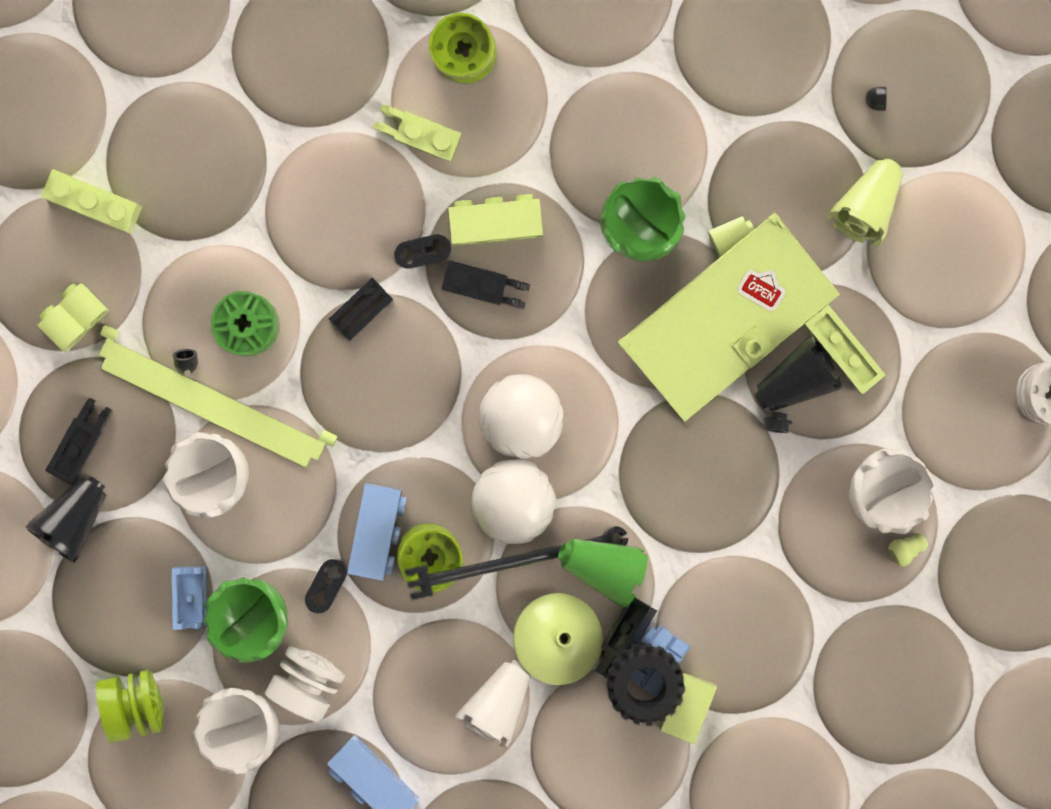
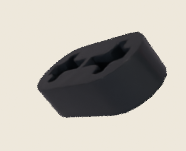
[394,234,451,269]
[305,559,347,614]

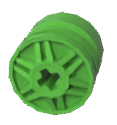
[211,291,280,356]

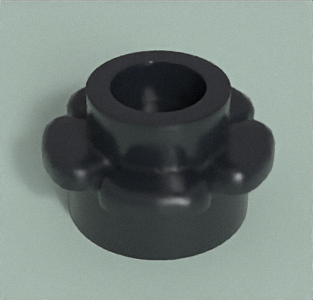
[763,412,793,433]

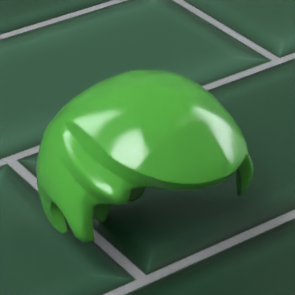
[600,177,685,262]
[204,577,288,663]

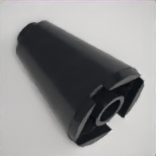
[754,335,843,412]
[25,476,107,563]

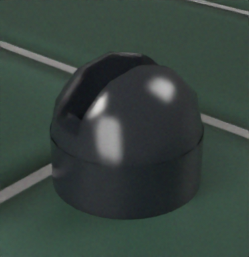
[865,86,887,111]
[173,349,198,374]

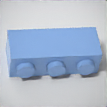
[347,483,406,581]
[327,734,420,809]

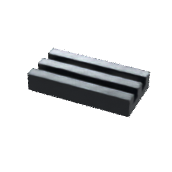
[329,277,394,341]

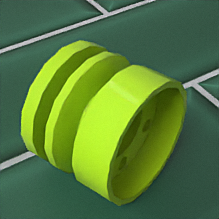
[428,12,498,84]
[397,523,463,593]
[96,669,164,743]

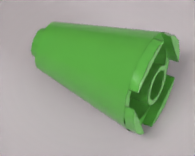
[558,539,648,607]

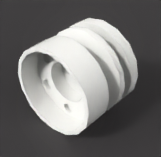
[1015,362,1051,426]
[265,646,345,723]

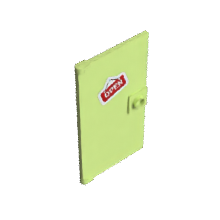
[618,212,840,422]

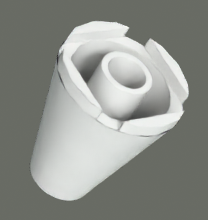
[455,660,531,749]

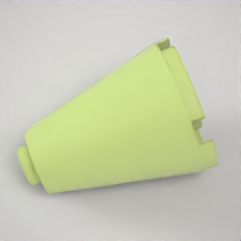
[828,159,903,246]

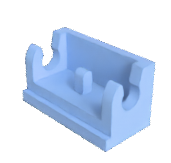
[172,566,207,630]

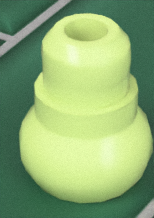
[888,533,928,567]

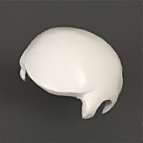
[479,374,563,460]
[163,432,249,518]
[849,449,935,534]
[471,459,556,544]
[193,688,279,775]

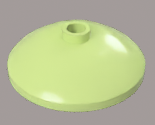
[513,593,603,685]

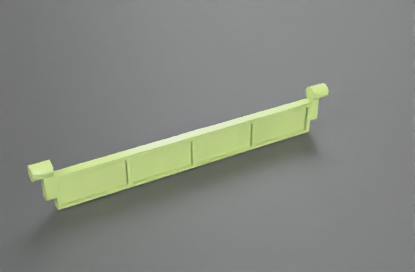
[99,324,338,468]

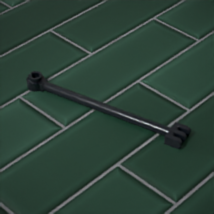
[404,526,628,600]

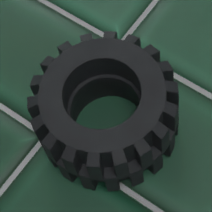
[607,643,685,726]

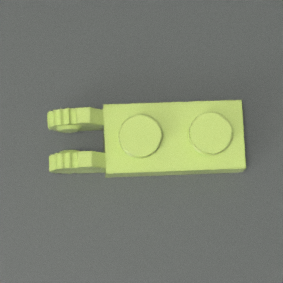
[373,104,462,162]

